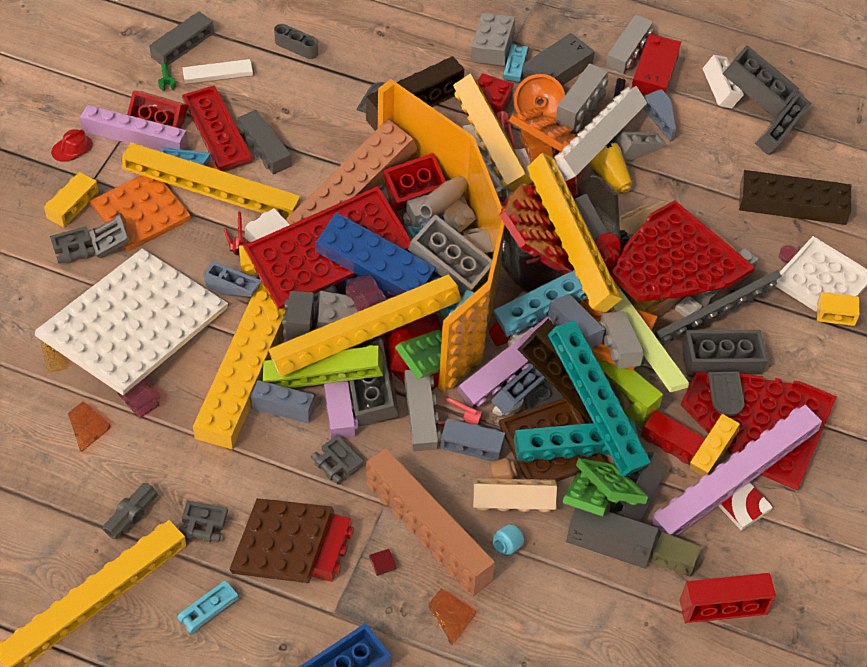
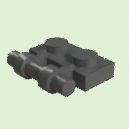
[50,226,95,264]
[311,435,363,485]
[178,500,228,542]

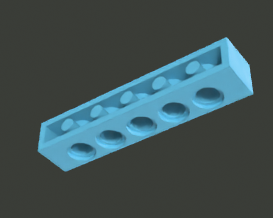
[494,270,588,337]

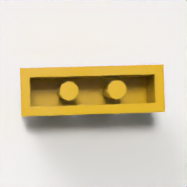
[44,172,99,227]
[690,414,740,477]

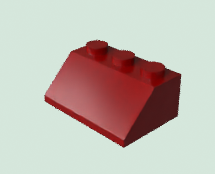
[127,91,188,128]
[383,153,446,210]

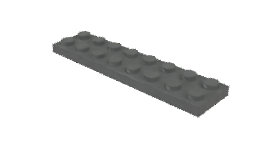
[654,270,782,346]

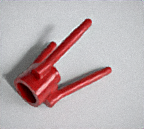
[223,211,250,256]

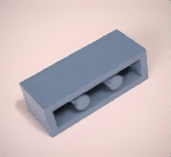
[548,294,605,348]
[491,364,545,415]
[251,380,315,424]
[440,419,505,462]

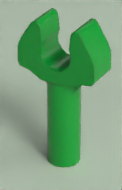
[158,64,176,91]

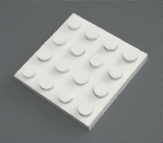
[775,236,867,324]

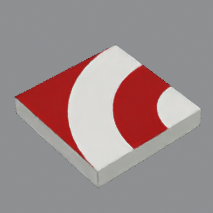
[718,482,773,531]

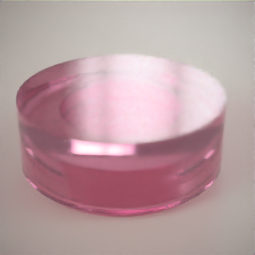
[779,245,798,263]

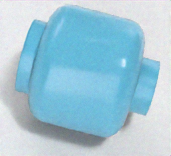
[493,524,524,555]

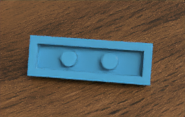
[160,147,212,166]

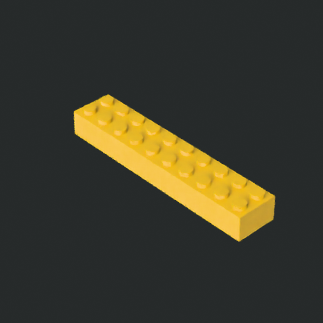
[193,279,286,450]

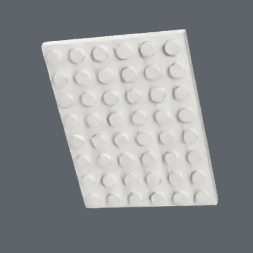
[35,249,228,395]

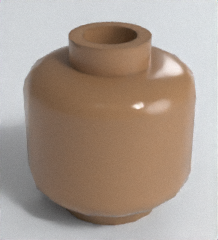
[487,458,518,479]

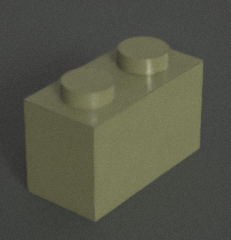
[651,532,701,577]

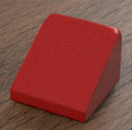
[489,321,510,346]

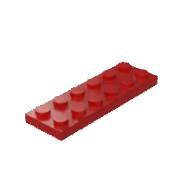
[182,85,252,171]

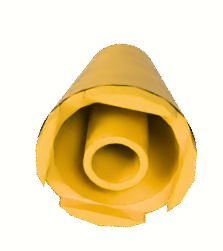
[588,143,633,194]

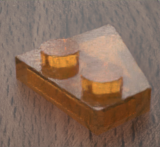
[68,401,111,452]
[429,588,476,645]

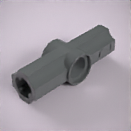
[102,483,158,540]

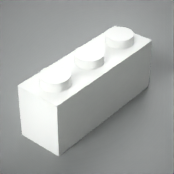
[702,55,744,108]

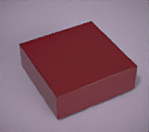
[369,549,396,576]

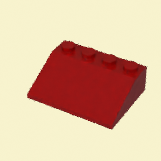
[385,298,441,374]

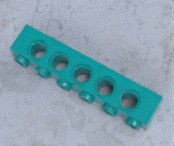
[513,419,637,462]

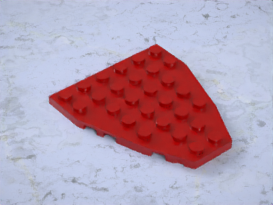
[499,184,575,274]
[611,200,755,301]
[681,372,837,490]

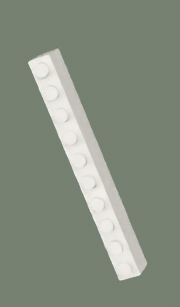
[554,86,647,181]

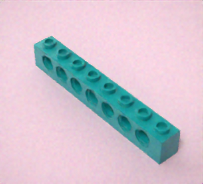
[548,320,651,477]

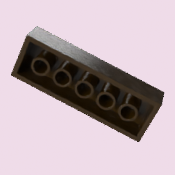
[366,56,465,131]
[739,170,851,225]
[517,318,633,423]

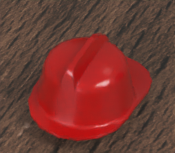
[51,129,93,162]
[595,232,621,275]

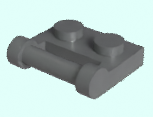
[89,213,131,258]

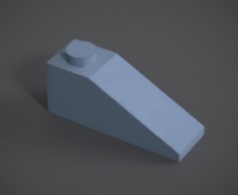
[643,89,676,142]
[203,261,262,297]

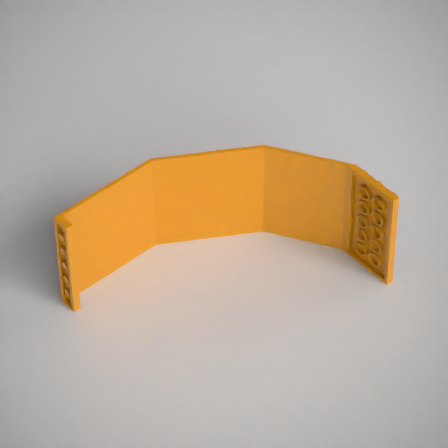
[378,79,505,393]

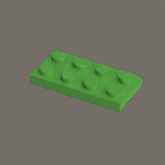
[395,330,442,380]
[576,458,648,505]
[563,472,610,516]

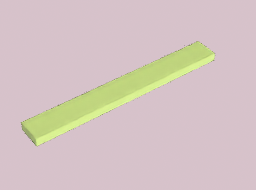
[611,282,689,392]

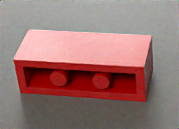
[641,410,705,465]
[312,514,354,582]

